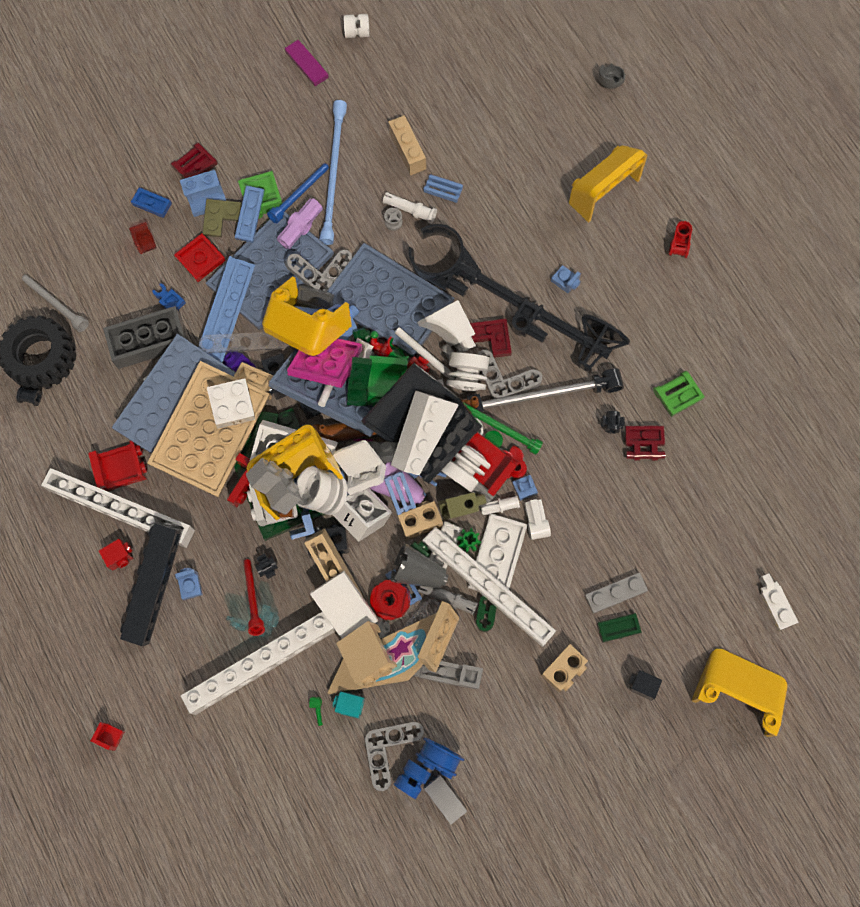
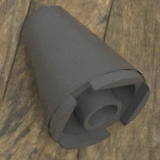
[390,544,448,588]

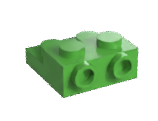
[238,171,282,219]

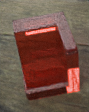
[129,222,157,254]

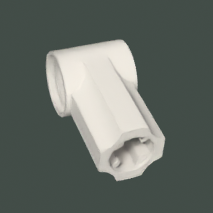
[525,499,551,540]

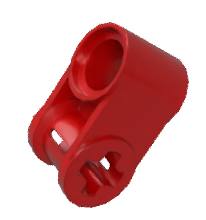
[668,221,692,259]

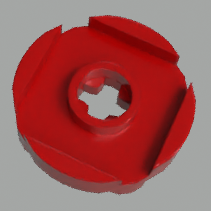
[370,580,411,620]

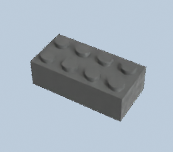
[103,306,188,369]

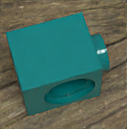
[333,692,365,719]

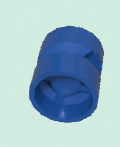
[393,759,431,800]

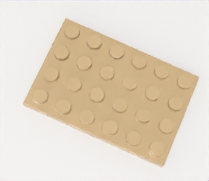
[147,361,270,498]

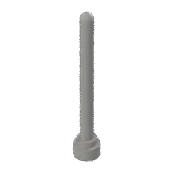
[22,275,89,332]

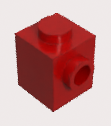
[98,539,133,571]

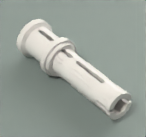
[383,192,437,224]

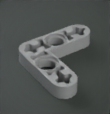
[285,250,352,292]
[477,350,542,399]
[365,722,424,791]

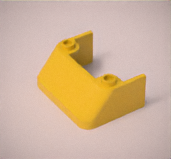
[569,145,647,223]
[262,276,352,356]
[247,425,343,520]

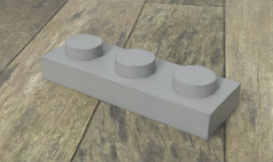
[585,573,648,614]

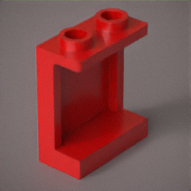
[88,440,148,492]

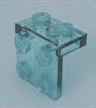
[226,604,279,637]

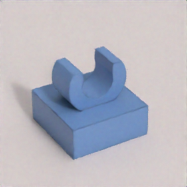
[512,475,538,501]

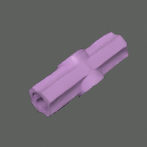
[277,198,323,249]

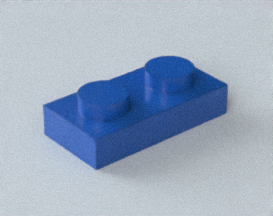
[131,188,172,218]

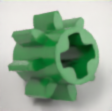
[456,528,481,553]

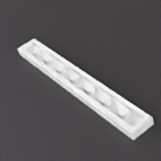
[422,527,556,647]

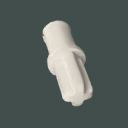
[480,496,520,515]

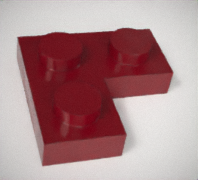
[470,319,512,358]

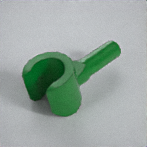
[309,697,323,726]

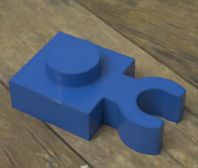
[152,283,186,310]

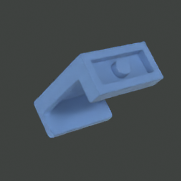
[180,170,226,217]

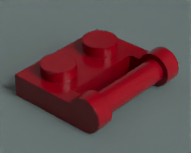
[170,142,218,179]

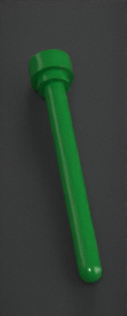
[463,402,543,455]

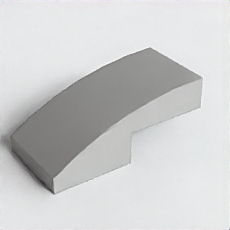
[423,774,467,824]

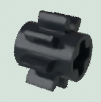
[601,411,625,434]
[254,553,278,579]

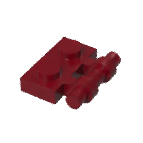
[624,426,665,461]

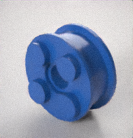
[415,737,465,779]

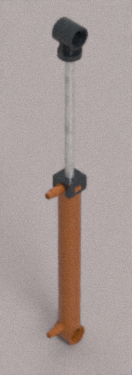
[311,368,624,442]

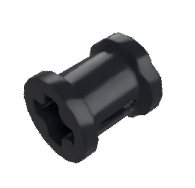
[16,386,42,406]

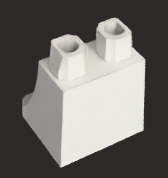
[417,300,476,353]

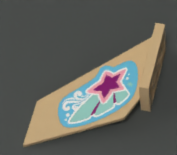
[328,601,459,694]

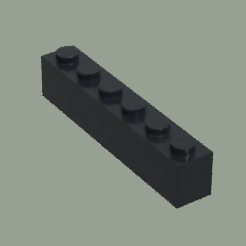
[120,523,183,646]

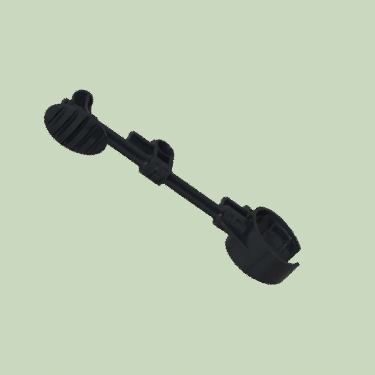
[408,224,630,371]

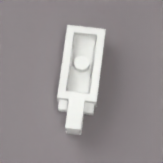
[759,574,798,631]

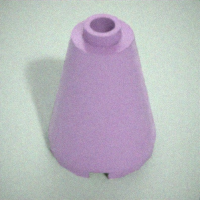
[370,462,425,505]

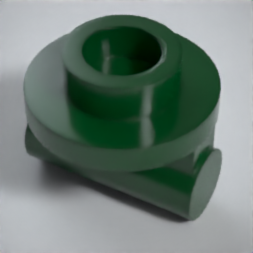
[352,327,371,343]

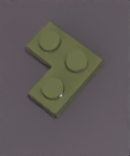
[203,199,242,238]

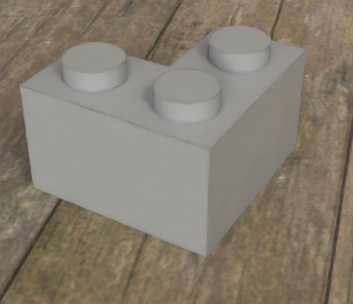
[246,458,302,515]

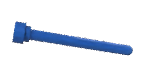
[267,164,329,224]

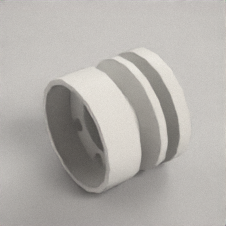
[446,352,489,391]
[441,445,491,493]
[296,466,348,515]

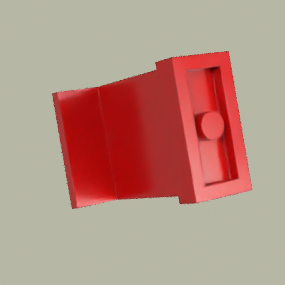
[452,432,519,496]

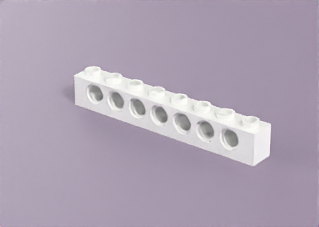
[41,468,195,548]
[181,612,336,715]

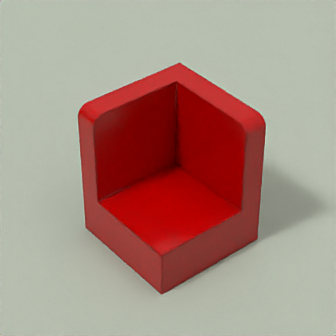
[90,722,125,751]

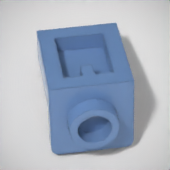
[551,265,581,293]
[175,568,203,600]

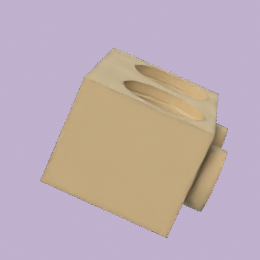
[398,501,443,540]
[541,644,588,692]

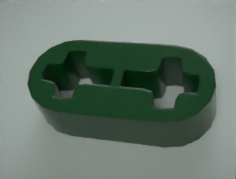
[476,596,497,632]

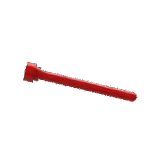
[243,559,265,636]

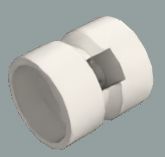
[344,14,369,38]

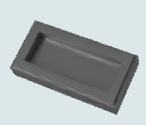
[297,284,334,310]

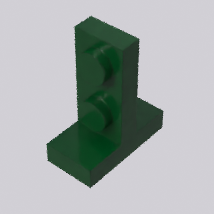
[347,357,372,406]

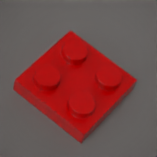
[174,233,226,282]

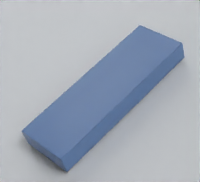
[235,186,265,243]

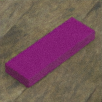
[285,39,329,86]

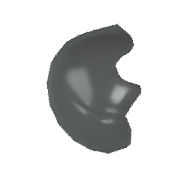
[599,63,626,89]

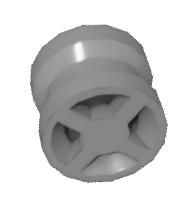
[384,208,403,231]

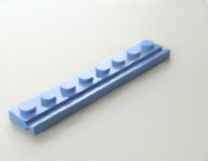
[198,256,255,363]

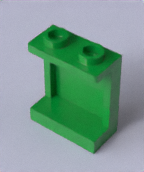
[366,356,408,407]

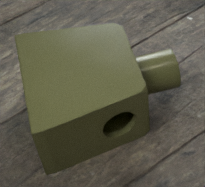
[438,492,487,520]

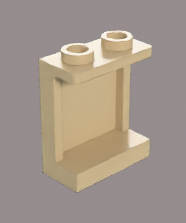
[336,621,397,688]

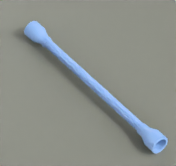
[319,100,347,245]

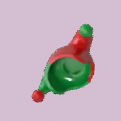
[370,331,410,361]

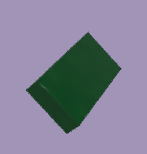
[597,613,642,643]

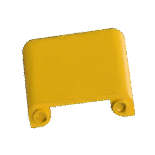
[691,649,787,737]

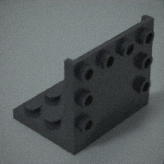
[361,363,482,484]

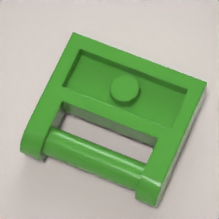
[653,371,705,417]

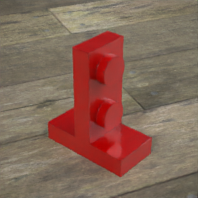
[227,453,250,508]

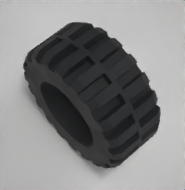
[0,315,76,390]

